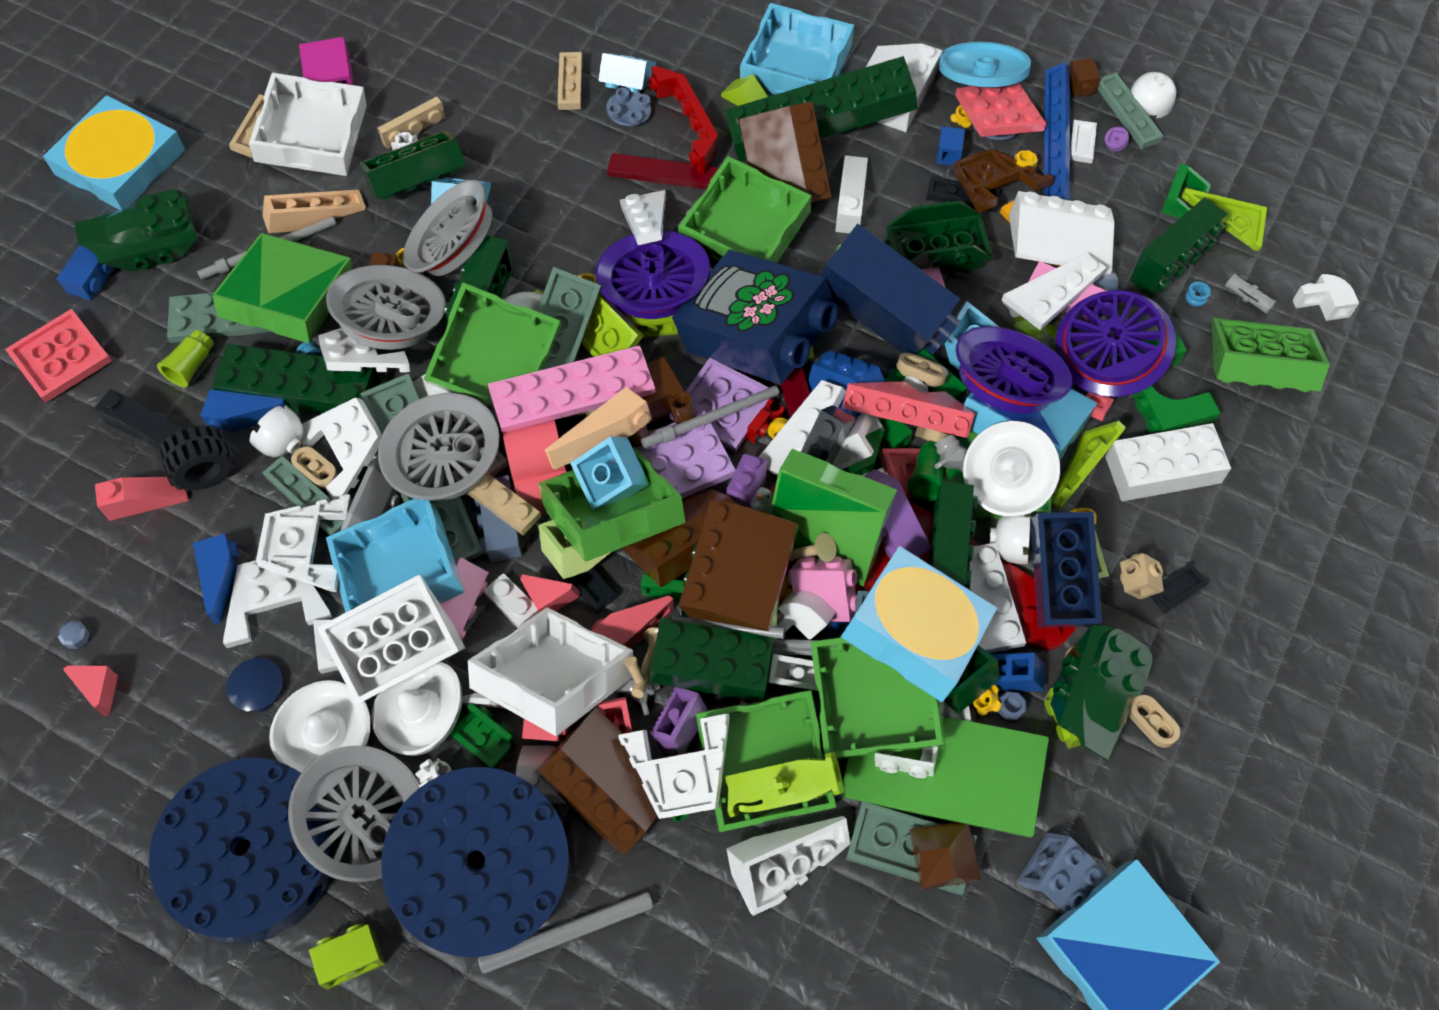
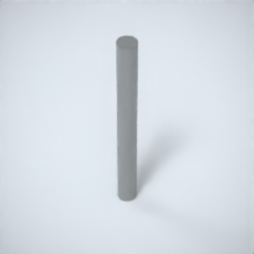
[672,616,785,639]

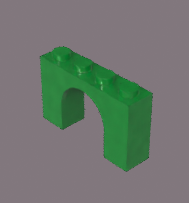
[1117,331,1221,434]
[878,349,967,449]

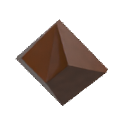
[909,822,981,890]

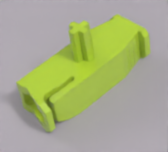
[725,752,844,817]

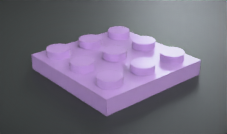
[670,358,774,453]
[636,411,735,499]

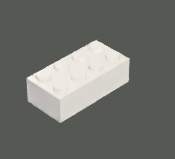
[1105,423,1231,502]

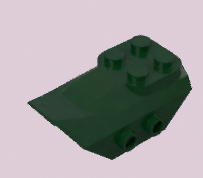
[74,189,197,272]
[883,201,994,272]
[1050,625,1153,761]

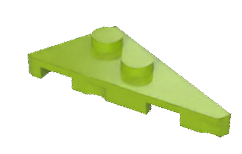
[1181,188,1267,251]
[1051,421,1125,509]

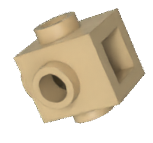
[1120,553,1164,599]

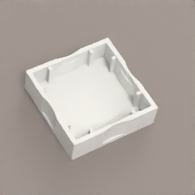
[249,73,366,176]
[468,607,633,736]

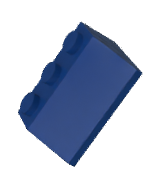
[807,350,885,418]

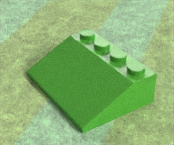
[1212,317,1330,392]

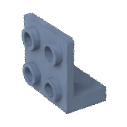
[1017,832,1106,913]

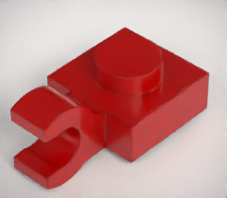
[746,399,784,444]

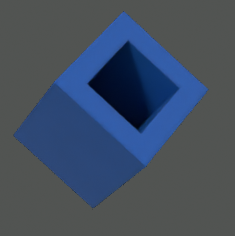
[936,127,965,166]

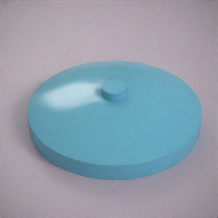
[939,42,1031,87]

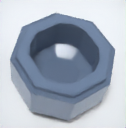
[58,621,90,649]
[998,691,1026,721]

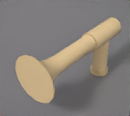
[789,533,836,562]
[624,627,658,698]

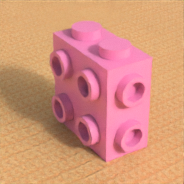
[788,556,857,622]

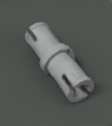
[1225,274,1277,314]

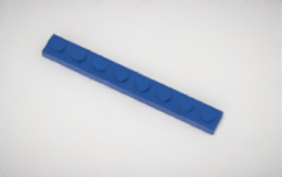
[1044,62,1070,201]

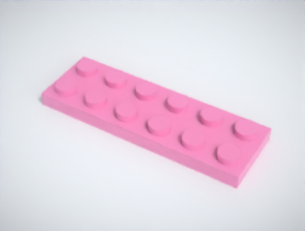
[488,346,655,433]

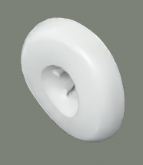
[963,421,1060,516]
[372,662,462,756]
[270,680,370,773]

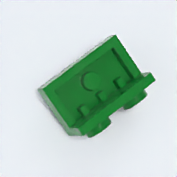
[450,703,516,768]

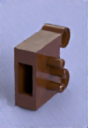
[627,357,697,447]

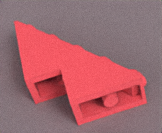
[842,381,975,438]

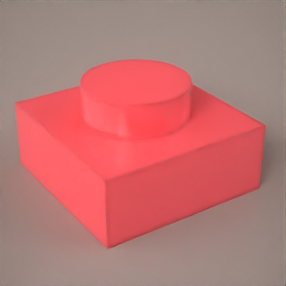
[1086,392,1114,421]

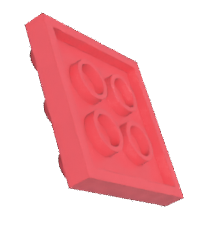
[955,83,1046,137]
[5,309,112,403]

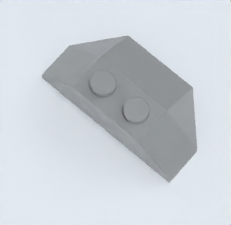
[341,454,401,531]

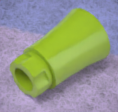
[157,330,214,388]

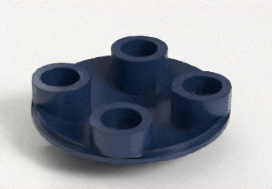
[227,658,285,712]

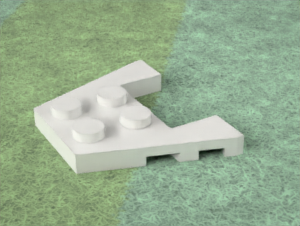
[318,326,410,372]
[300,397,382,500]
[256,494,352,592]
[223,560,333,648]
[618,714,730,819]

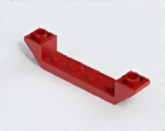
[648,66,718,174]

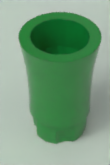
[907,441,945,501]

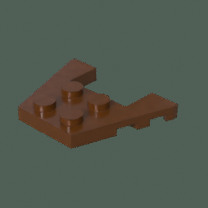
[953,149,1053,213]

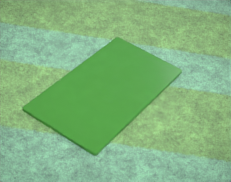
[840,716,1049,838]

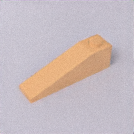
[262,190,366,233]
[545,387,652,470]

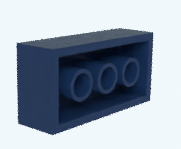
[1030,512,1102,629]

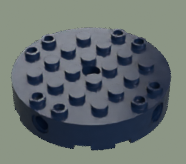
[149,758,339,944]
[381,767,569,957]

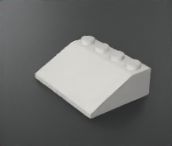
[866,43,942,132]
[1009,191,1114,274]
[317,574,465,704]

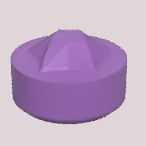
[1105,127,1129,152]

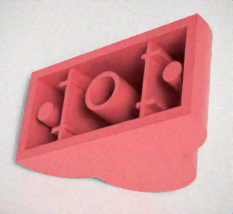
[503,420,566,515]

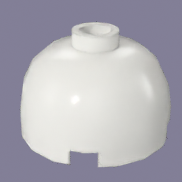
[1130,72,1177,118]
[250,406,303,457]
[990,513,1030,565]

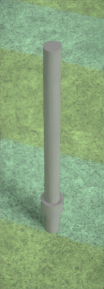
[197,216,336,280]
[641,386,779,449]

